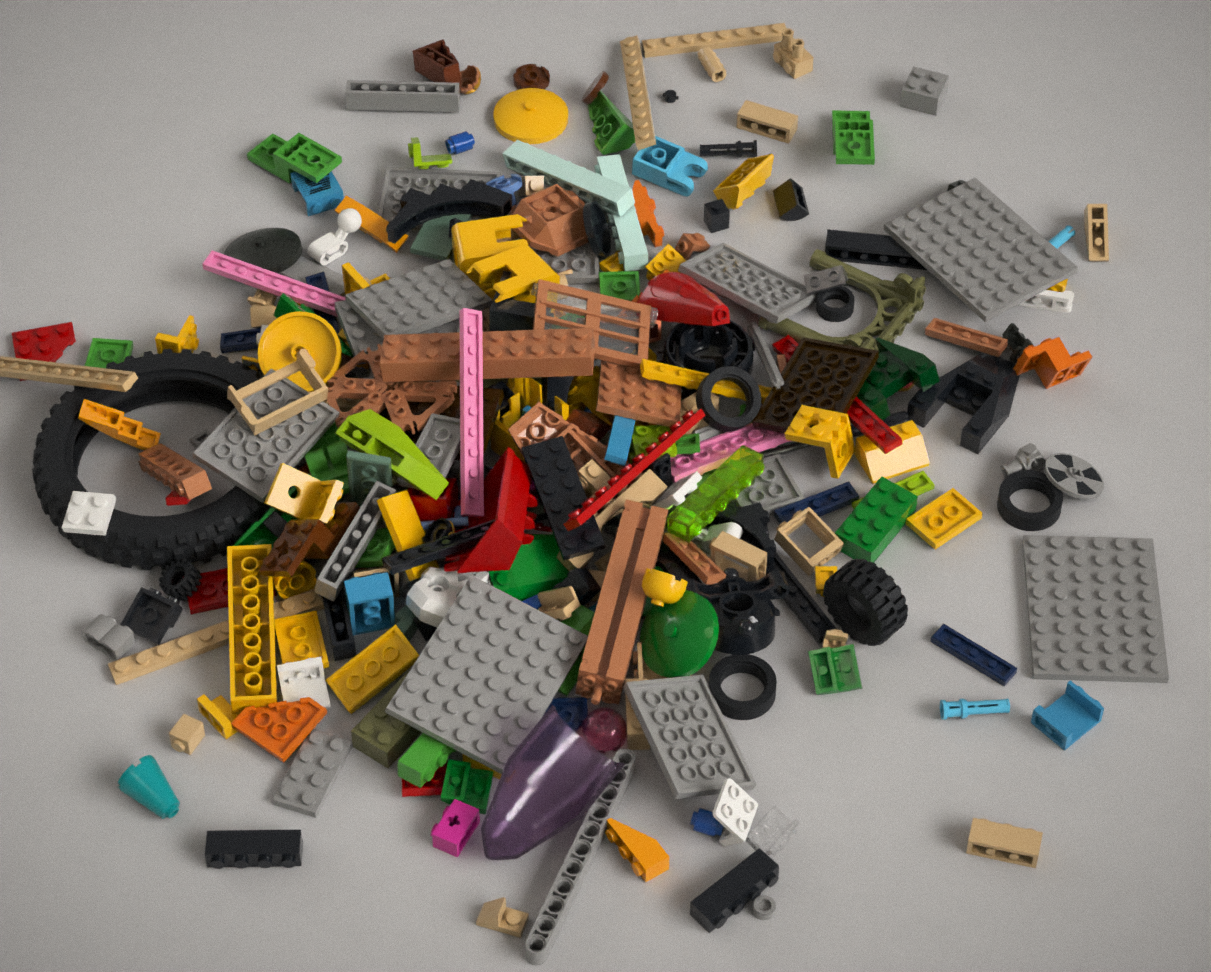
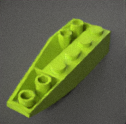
[336,409,449,500]

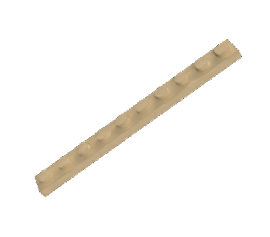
[620,35,656,151]
[0,356,138,392]
[108,588,324,685]

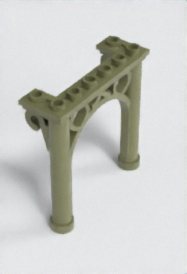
[758,249,926,353]

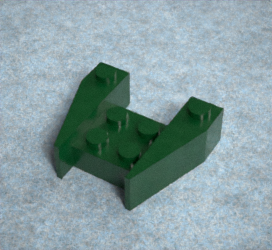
[856,337,940,420]

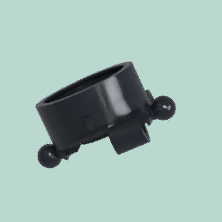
[685,567,790,655]

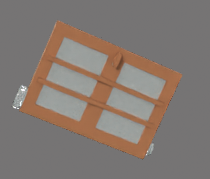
[531,279,658,369]

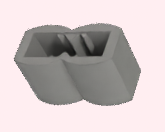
[82,614,135,660]

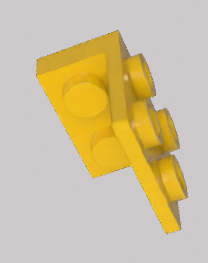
[155,315,199,354]

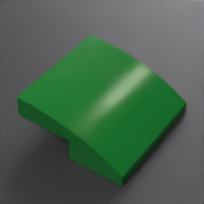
[808,644,863,695]
[441,759,494,815]

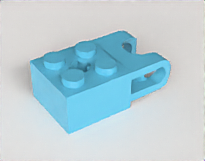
[632,136,708,197]

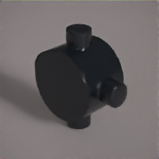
[663,90,679,103]

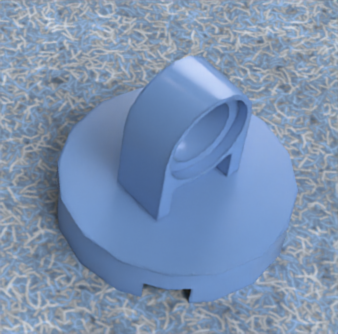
[486,174,523,206]

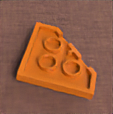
[231,697,328,763]

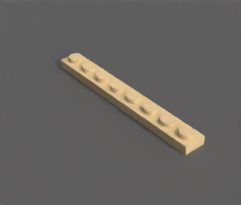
[641,23,786,58]

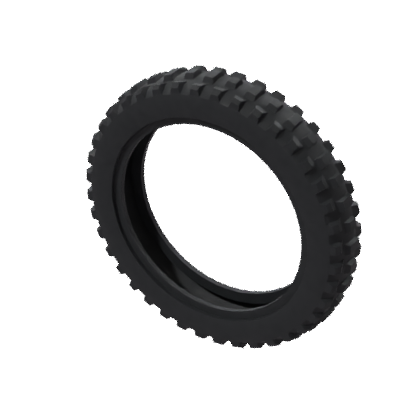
[32,349,299,570]

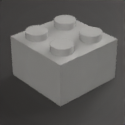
[900,66,949,116]

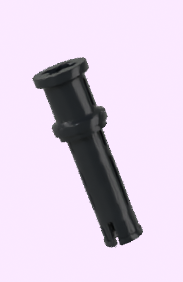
[700,140,757,158]

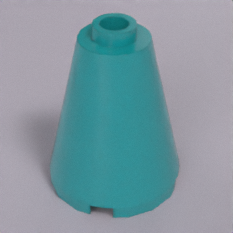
[117,755,180,819]

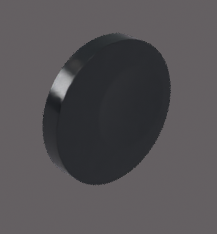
[583,201,611,258]

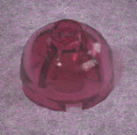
[582,707,627,754]

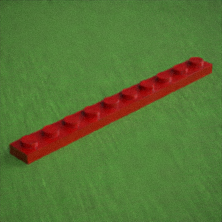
[772,335,903,454]
[563,409,706,531]

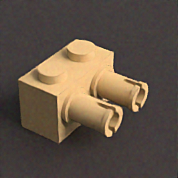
[773,28,814,79]
[577,459,619,512]

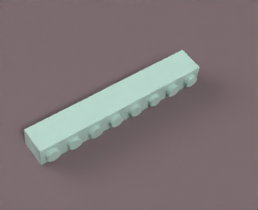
[502,140,635,217]
[594,154,648,271]

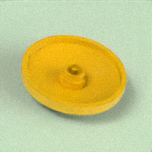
[493,88,568,144]
[258,311,342,392]

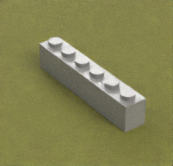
[345,80,460,112]
[314,481,396,602]

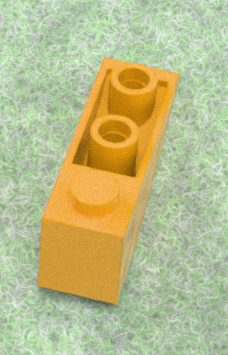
[605,818,669,882]

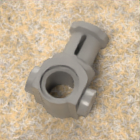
[1000,443,1046,478]

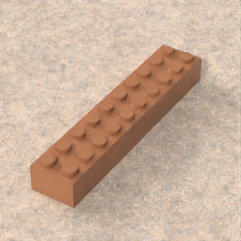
[379,328,595,382]

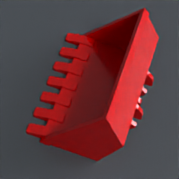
[444,447,538,573]

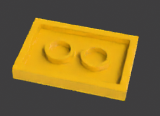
[906,488,983,550]
[274,611,329,669]

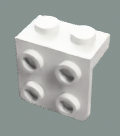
[277,657,331,709]
[713,779,758,846]

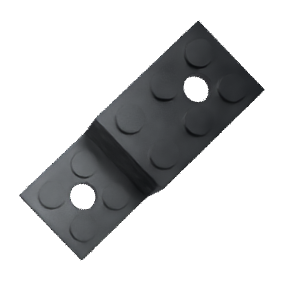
[489,271,553,331]

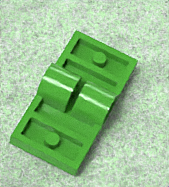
[305,422,349,495]

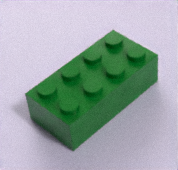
[835,476,918,563]

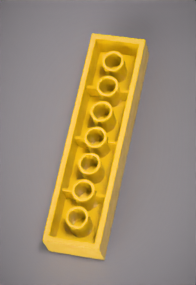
[227,544,277,714]

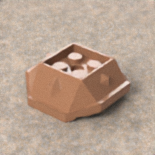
[509,184,589,257]

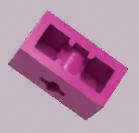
[431,799,480,858]

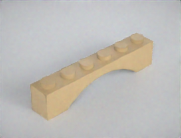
[556,469,667,571]

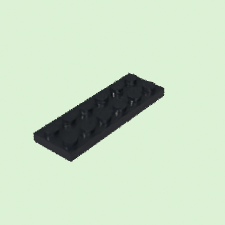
[522,436,605,561]

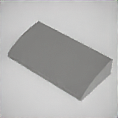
[278,255,345,297]

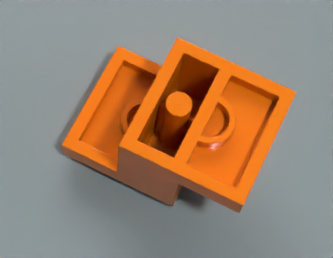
[1013,337,1092,389]

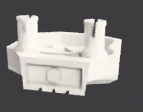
[406,560,491,627]

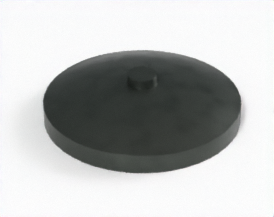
[224,228,302,273]

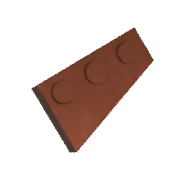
[413,39,461,84]

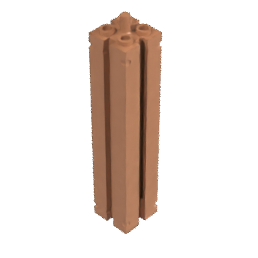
[575,499,668,705]

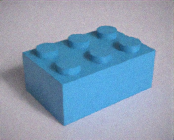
[344,572,395,636]

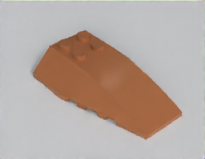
[508,402,634,515]

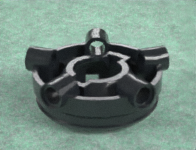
[657,320,755,399]

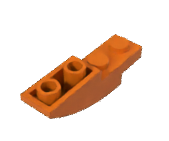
[632,180,664,248]

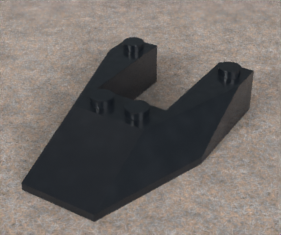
[907,352,1020,454]

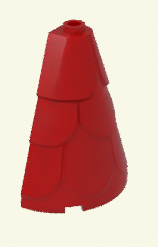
[635,272,730,326]

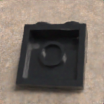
[120,587,183,645]

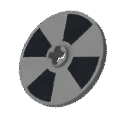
[1044,453,1104,499]

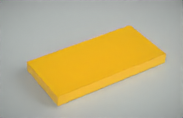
[376,490,439,581]
[325,624,420,714]

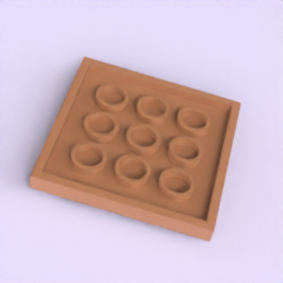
[596,360,682,427]

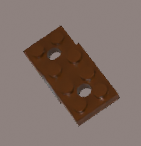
[258,502,360,577]

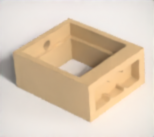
[774,507,844,576]
[709,531,767,582]

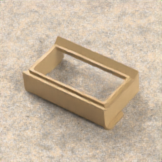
[227,349,328,436]

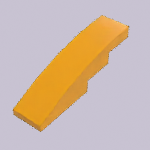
[335,195,409,253]
[78,399,161,451]

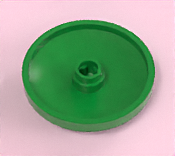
[640,590,719,678]

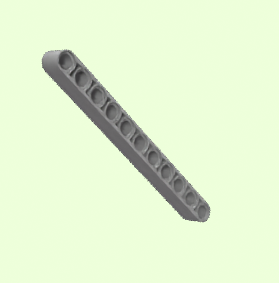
[525,748,635,966]

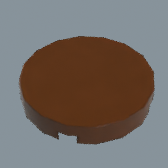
[513,64,550,90]
[581,71,609,105]

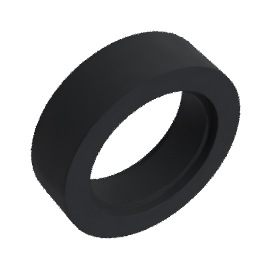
[696,366,761,432]
[997,470,1063,531]
[709,654,777,720]

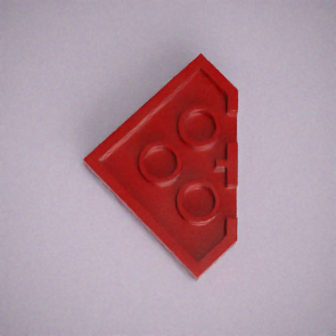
[12,322,76,381]

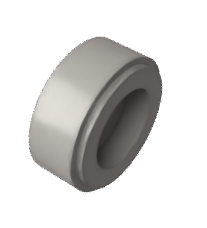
[752,895,776,920]

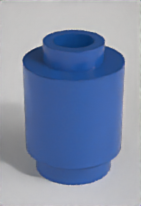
[445,131,475,155]
[690,808,724,837]

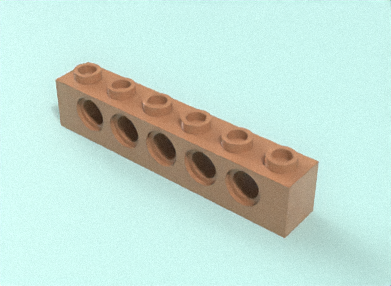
[138,443,212,500]

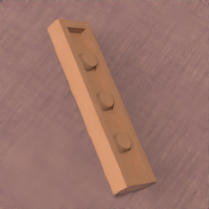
[925,318,1008,357]
[662,531,726,585]

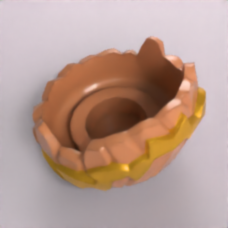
[459,65,481,94]

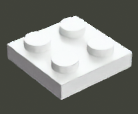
[649,471,702,510]
[62,491,116,536]

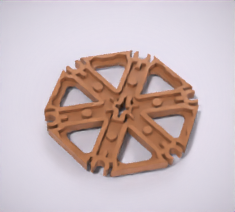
[326,344,458,434]

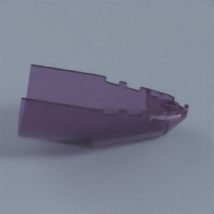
[481,705,625,861]

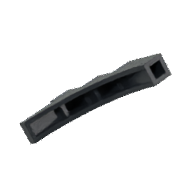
[386,179,512,244]
[649,487,776,563]

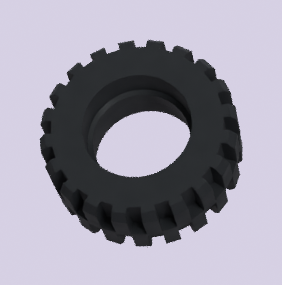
[823,559,908,646]

